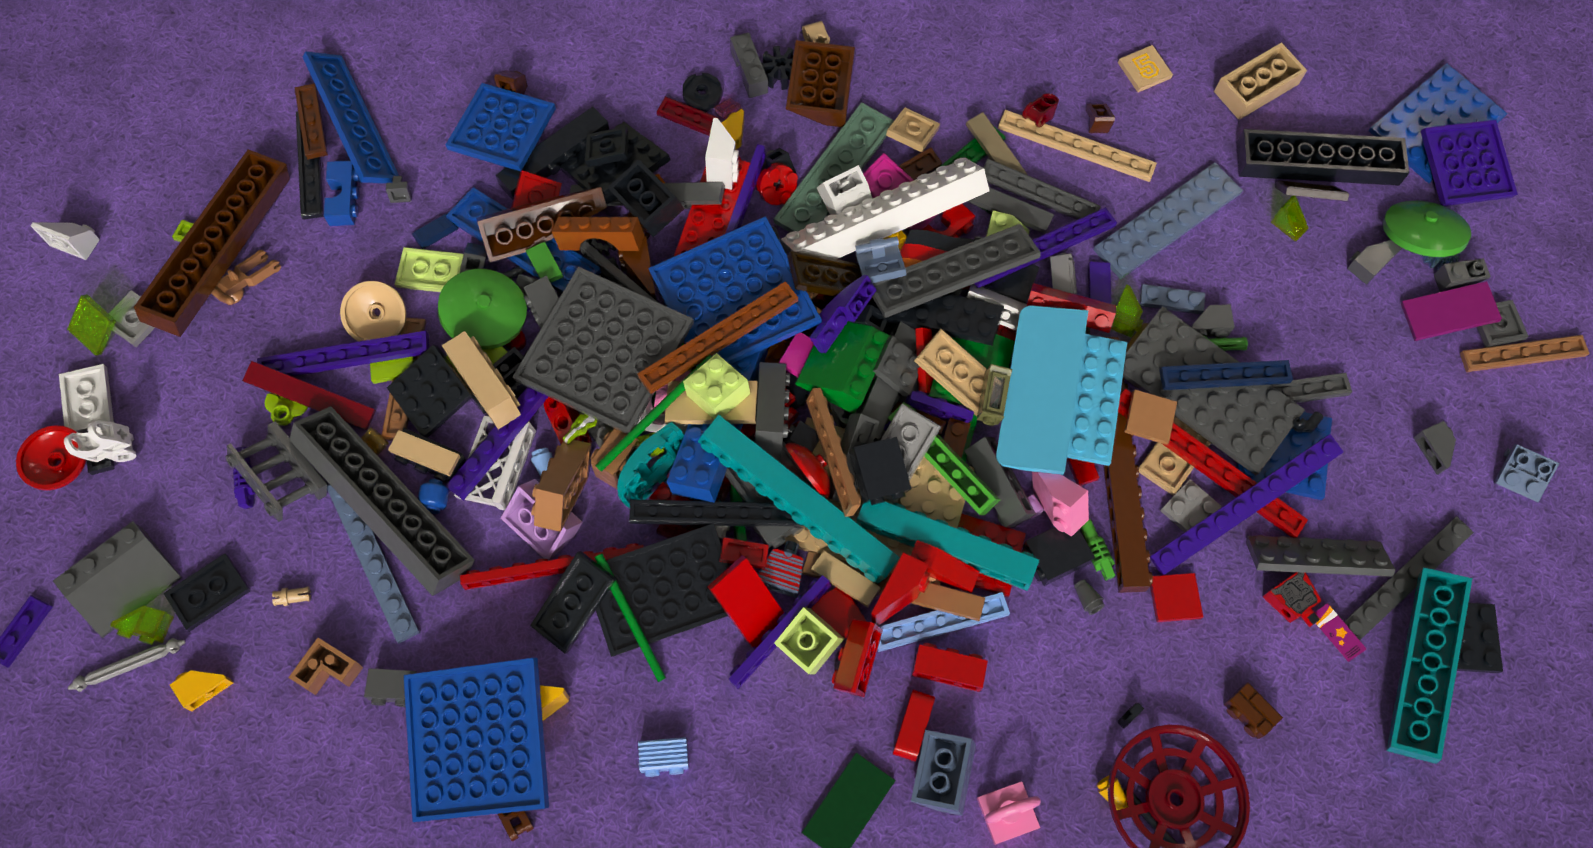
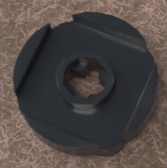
[683,73,722,112]

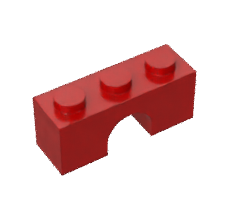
[922,204,975,238]

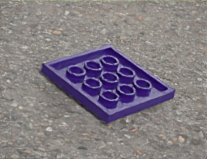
[1420,120,1518,206]

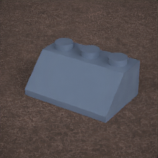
[911,730,976,816]

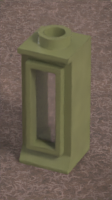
[977,364,1012,426]

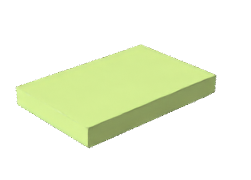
[395,247,464,292]

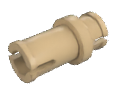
[272,586,311,606]

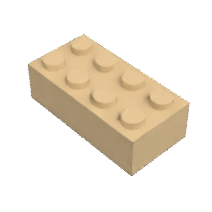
[1214,42,1307,120]
[442,331,521,430]

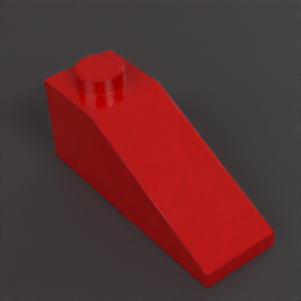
[911,540,980,593]

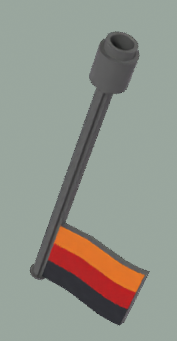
[898,229,983,403]

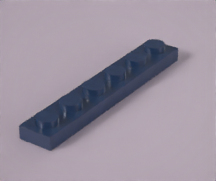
[1159,360,1293,390]

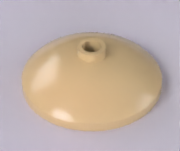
[340,281,406,342]

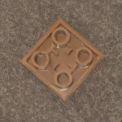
[1124,390,1177,445]

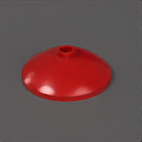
[16,425,86,490]
[785,443,830,499]

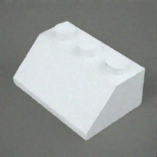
[705,118,739,190]

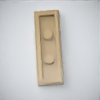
[388,430,460,476]
[811,551,881,608]

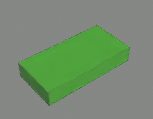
[525,242,563,283]

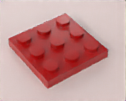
[957,514,1026,597]

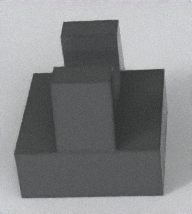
[386,176,411,203]

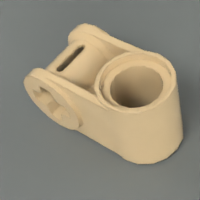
[802,21,830,44]

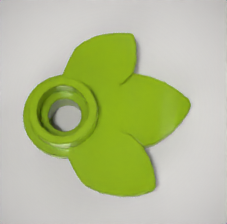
[264,394,308,426]

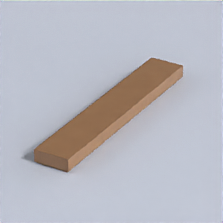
[381,318,426,440]
[1460,335,1590,372]

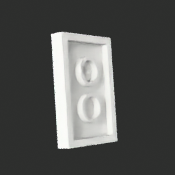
[59,364,114,433]

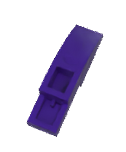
[810,275,876,353]

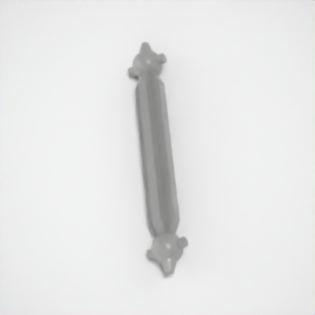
[67,638,186,692]

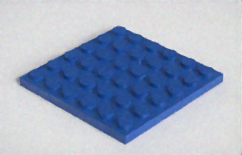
[648,216,822,367]
[404,658,549,822]

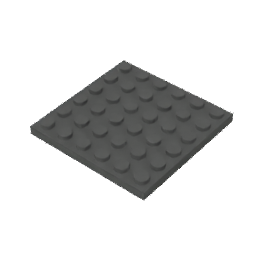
[512,267,694,434]

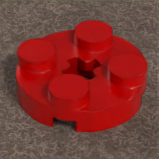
[757,163,798,205]

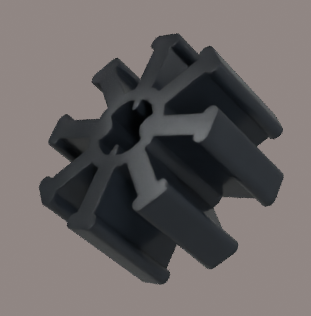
[761,46,794,90]

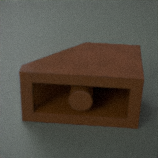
[494,70,528,95]

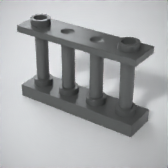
[225,421,327,522]

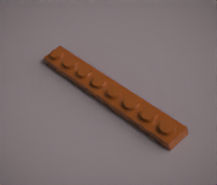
[637,281,798,394]

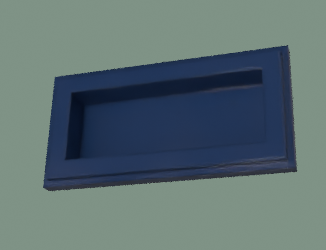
[412,213,458,249]

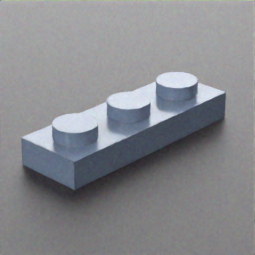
[1139,284,1205,314]

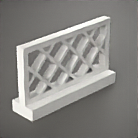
[454,416,536,511]

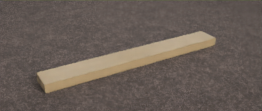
[998,110,1157,182]

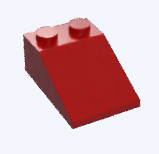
[871,552,930,626]

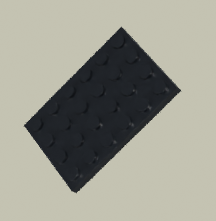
[596,524,729,657]

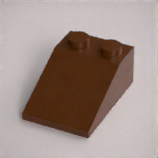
[618,236,656,300]

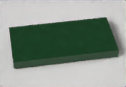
[801,753,896,848]

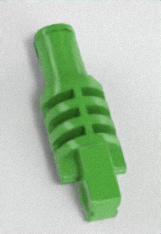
[1080,519,1115,581]

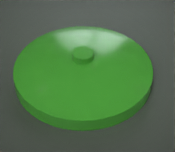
[1383,200,1471,257]
[438,269,527,349]

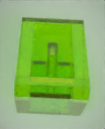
[1271,196,1309,241]

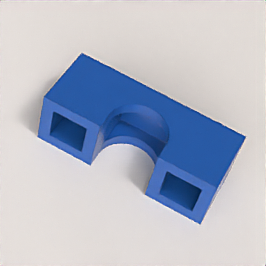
[324,161,360,226]

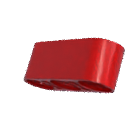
[893,689,935,762]

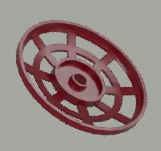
[1108,724,1250,848]

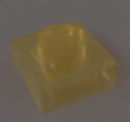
[361,428,389,456]

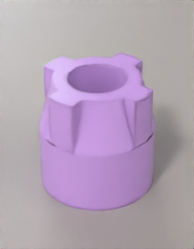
[1027,494,1044,519]

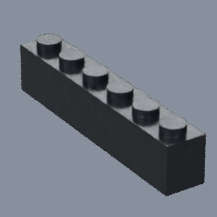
[496,106,609,200]

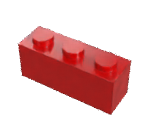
[912,643,988,692]

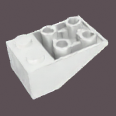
[817,165,872,215]

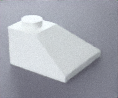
[31,222,100,260]

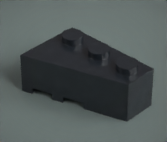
[468,347,527,414]

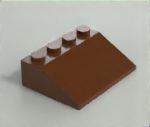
[786,40,855,127]

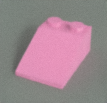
[1032,471,1089,536]

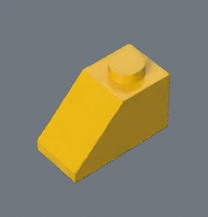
[170,670,233,711]

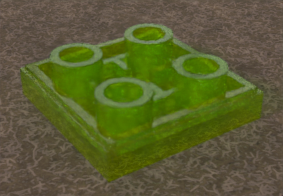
[67,294,116,356]

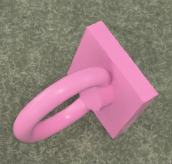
[977,781,1041,845]

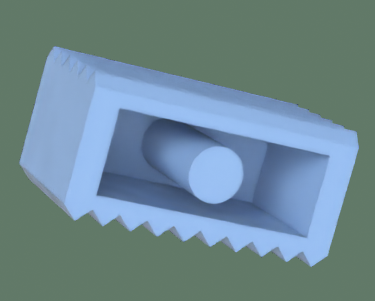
[638,737,689,777]

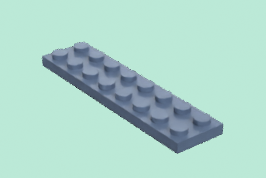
[1093,162,1243,280]

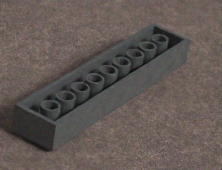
[289,407,474,596]

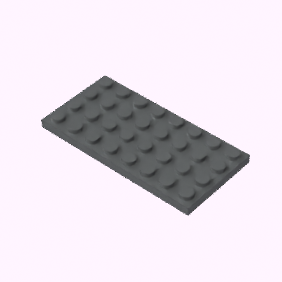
[1123,306,1305,476]

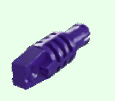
[233,447,255,509]

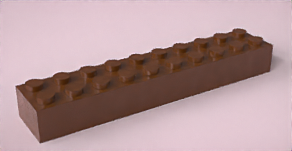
[134,149,290,337]

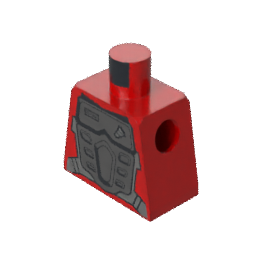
[1263,572,1321,627]

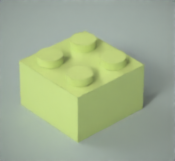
[683,353,750,419]
[774,607,845,674]

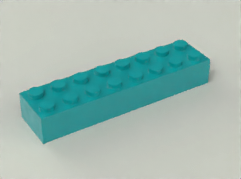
[1386,567,1473,764]

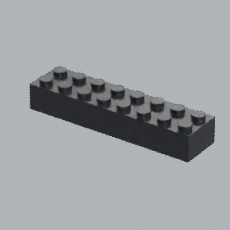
[1236,129,1409,186]

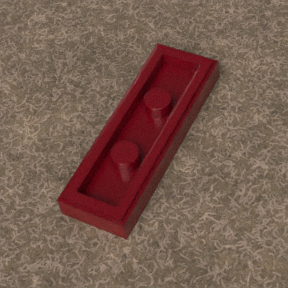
[657,96,720,136]

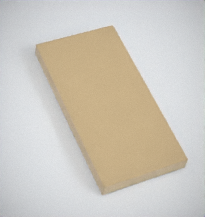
[914,329,1002,416]
[665,381,758,424]
[1139,417,1211,496]

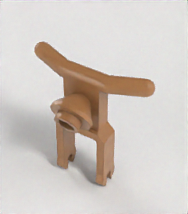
[211,250,281,305]

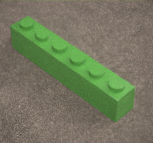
[888,402,1001,516]

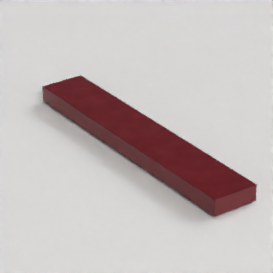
[242,361,376,430]

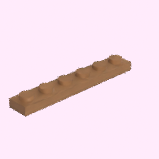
[806,388,861,517]

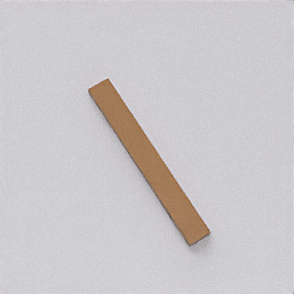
[802,551,985,621]

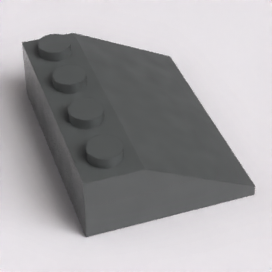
[53,521,182,638]

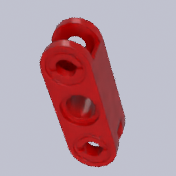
[544,397,592,444]

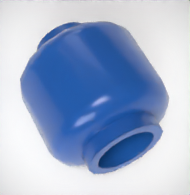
[418,479,449,514]

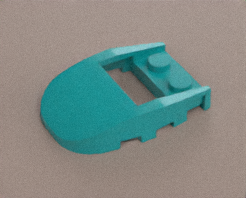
[617,422,684,508]

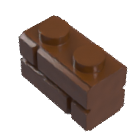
[1224,683,1283,739]

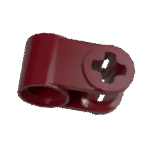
[1022,93,1059,128]

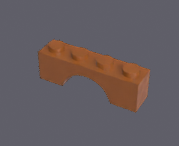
[552,217,644,251]

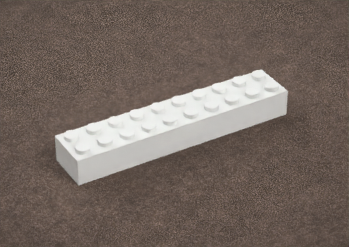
[781,158,989,259]

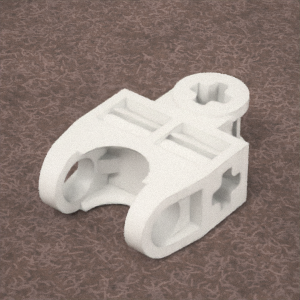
[64,420,136,462]

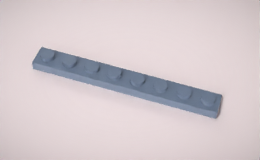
[327,485,420,644]

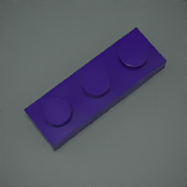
[905,391,974,423]

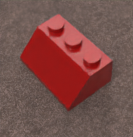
[832,620,883,698]

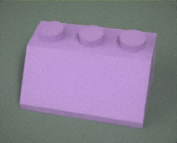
[501,479,582,560]

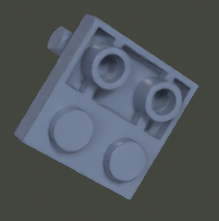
[855,237,906,283]
[1494,443,1560,502]

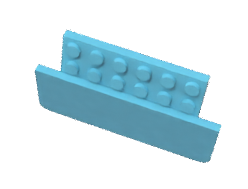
[996,306,1127,475]

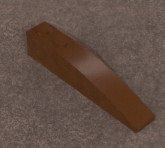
[476,187,607,262]

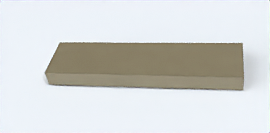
[965,112,1028,175]

